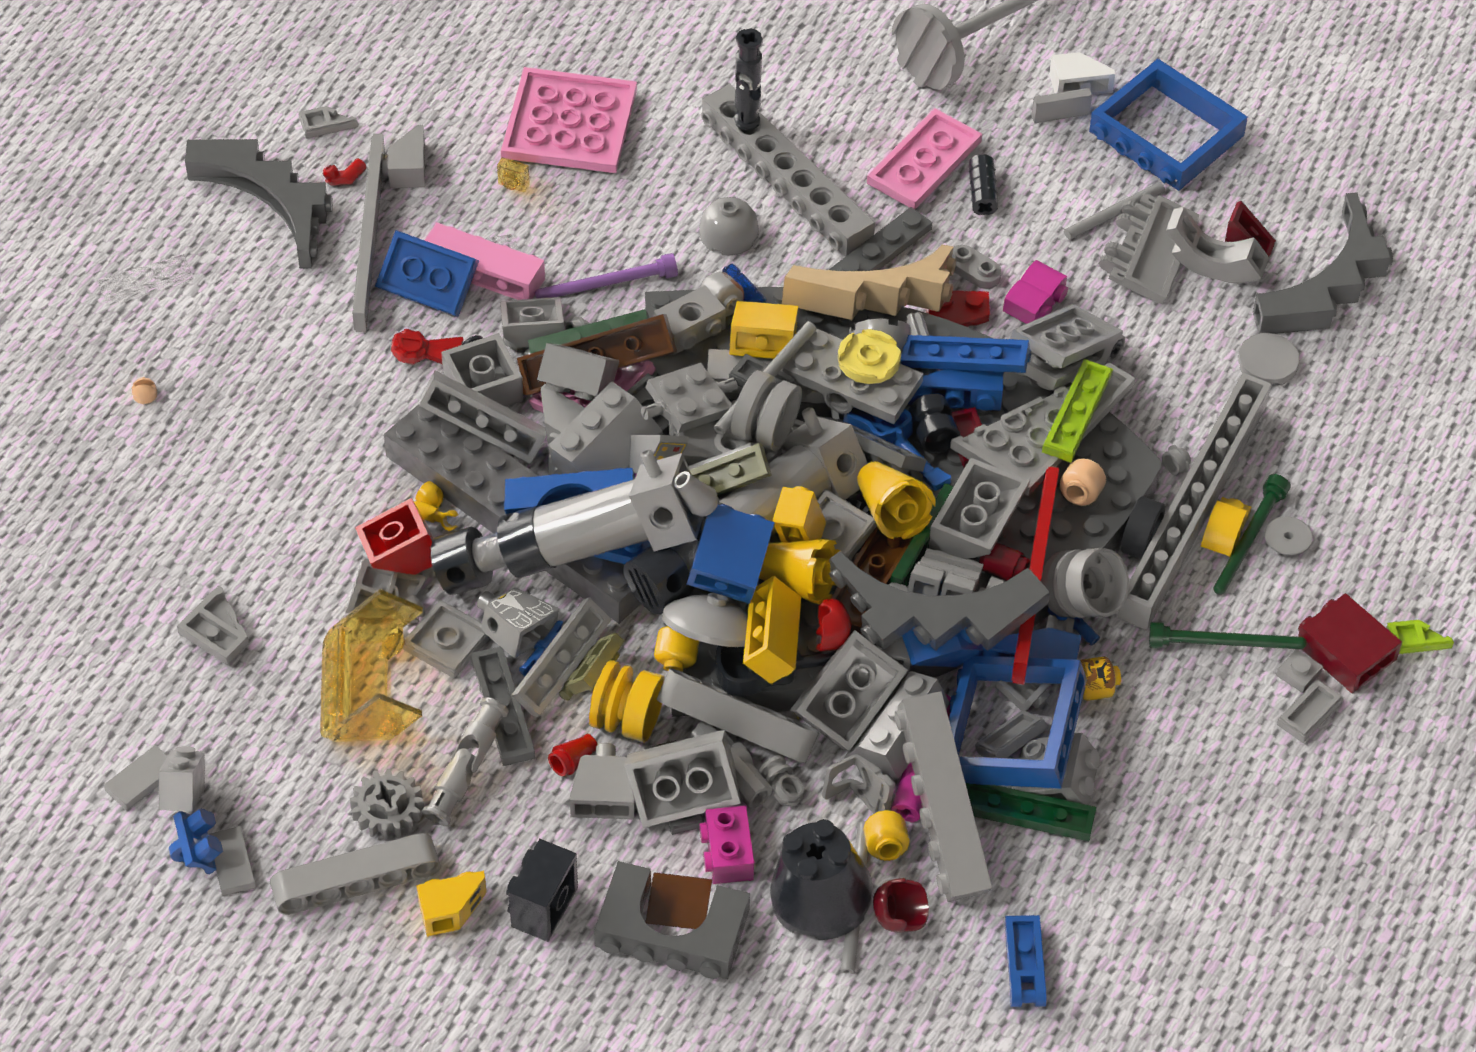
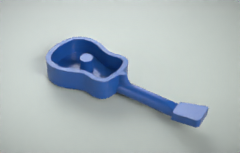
[843,407,951,491]

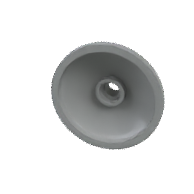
[662,593,748,647]

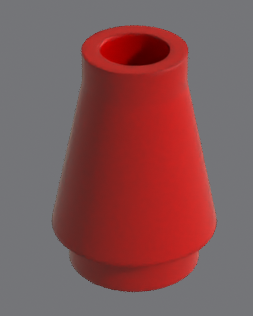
[548,733,598,776]

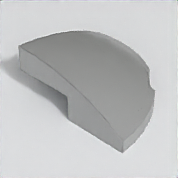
[345,558,426,617]

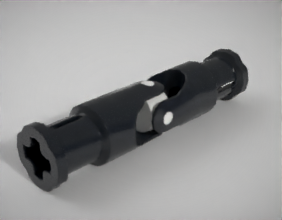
[734,28,763,130]

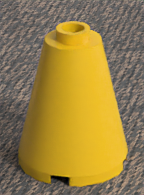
[857,461,936,540]
[759,539,841,604]

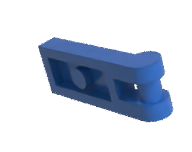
[1004,915,1047,1007]

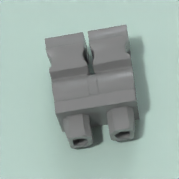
[907,548,984,596]

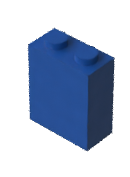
[687,504,774,604]

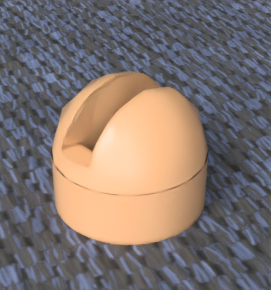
[132,377,157,404]

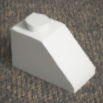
[1049,52,1115,95]

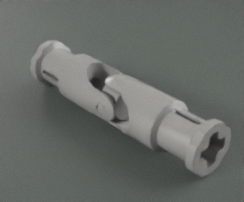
[422,697,509,826]

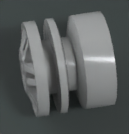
[1042,548,1129,618]

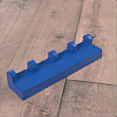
[901,335,1031,373]

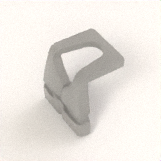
[822,754,895,814]

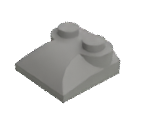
[500,297,564,351]

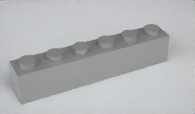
[895,691,992,902]

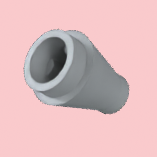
[674,471,719,517]

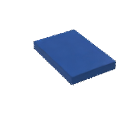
[375,230,479,317]

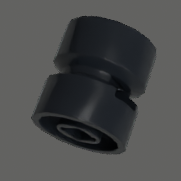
[908,394,960,454]

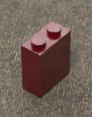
[1298,593,1402,694]

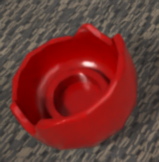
[816,599,852,651]

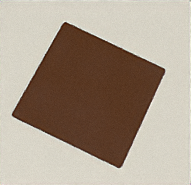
[645,872,712,929]

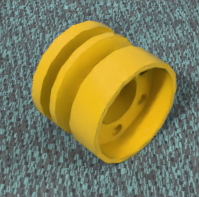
[589,660,665,743]

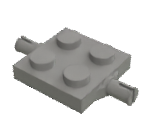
[641,363,738,433]

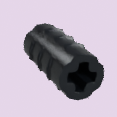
[969,154,998,215]

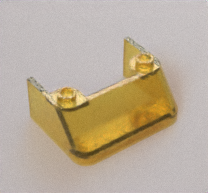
[320,589,423,742]

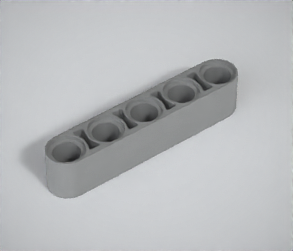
[656,668,819,763]
[270,833,441,915]

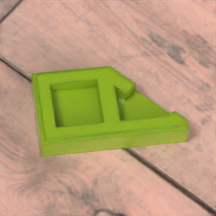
[1386,619,1454,654]

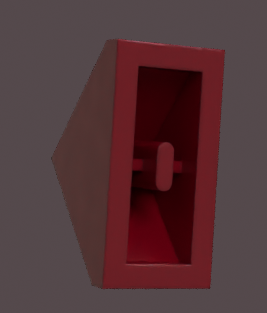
[1225,201,1276,257]

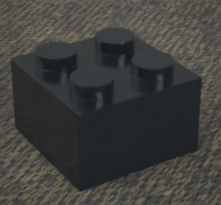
[506,838,578,942]

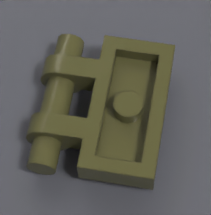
[559,632,625,701]

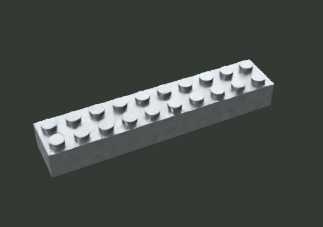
[384,404,641,624]

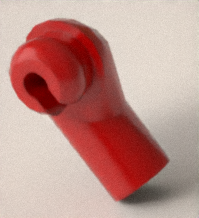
[322,158,367,186]

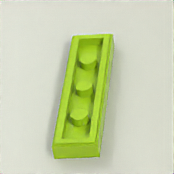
[1042,359,1113,463]

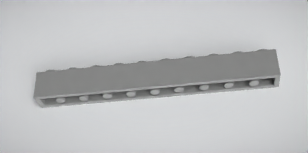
[1118,373,1272,630]

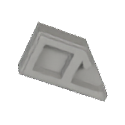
[298,106,358,139]

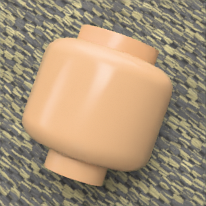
[1060,458,1106,506]

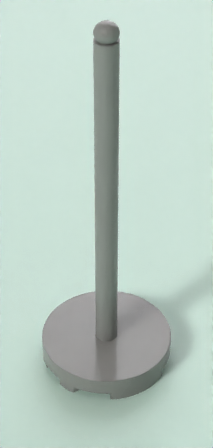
[892,0,1038,90]

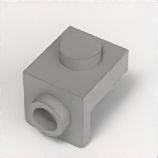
[995,680,1051,711]

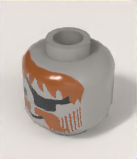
[700,272,745,317]

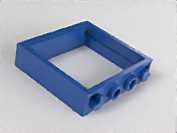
[1089,59,1248,191]
[949,656,1087,789]

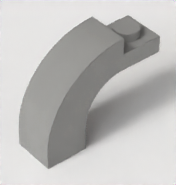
[1166,207,1269,283]

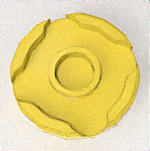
[838,329,901,384]

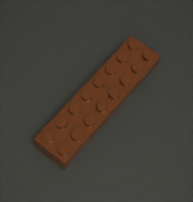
[517,314,677,395]
[831,527,914,635]

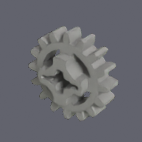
[350,769,424,839]

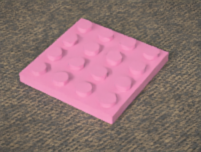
[501,67,637,173]

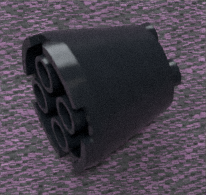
[770,819,873,940]

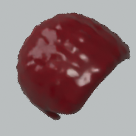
[873,878,929,932]

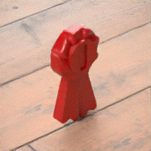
[391,329,464,365]

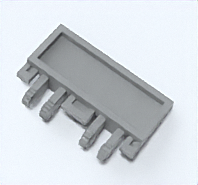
[1098,192,1199,304]

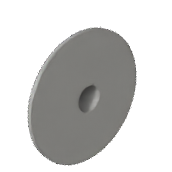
[1265,516,1312,555]

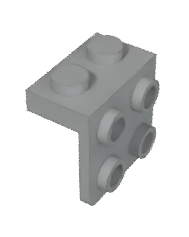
[1013,733,1100,805]

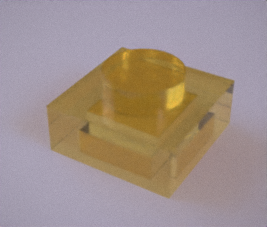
[497,157,530,192]

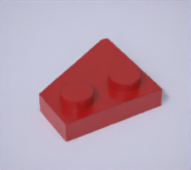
[928,290,990,327]

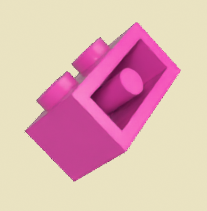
[699,806,754,884]

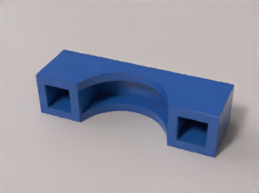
[504,468,635,514]

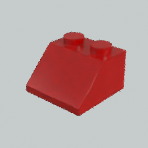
[355,498,433,575]

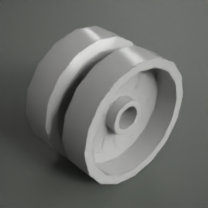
[731,370,802,452]

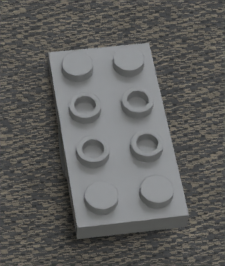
[782,328,923,424]

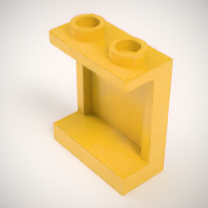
[729,301,798,359]

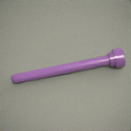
[535,253,678,298]

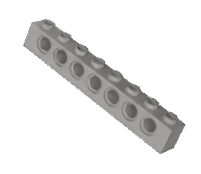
[701,84,875,257]

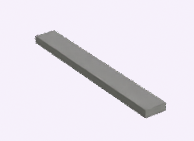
[352,134,385,332]

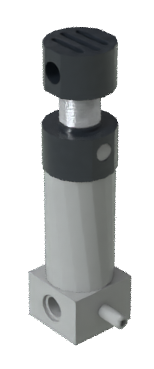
[624,408,868,615]
[431,449,703,595]

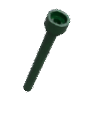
[1213,474,1291,595]
[1149,622,1307,650]

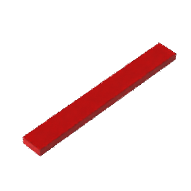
[1011,466,1059,685]

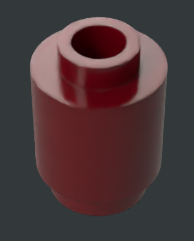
[979,542,1030,581]

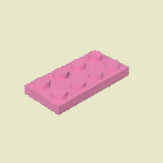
[867,108,982,209]

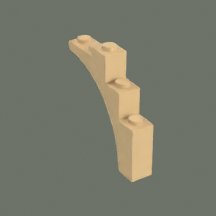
[782,244,956,320]

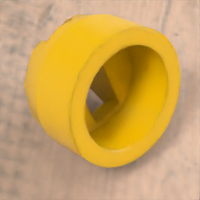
[415,481,443,507]

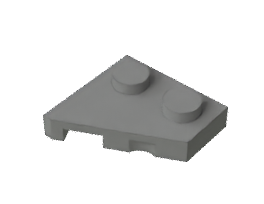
[177,585,249,665]

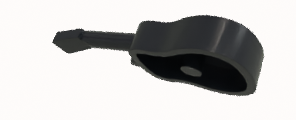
[715,643,877,696]

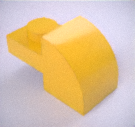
[1200,497,1252,557]

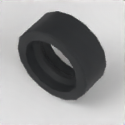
[1121,496,1166,559]

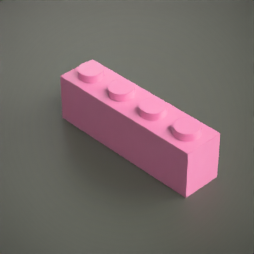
[425,222,545,300]

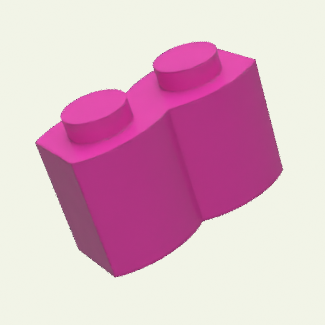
[1003,260,1068,324]

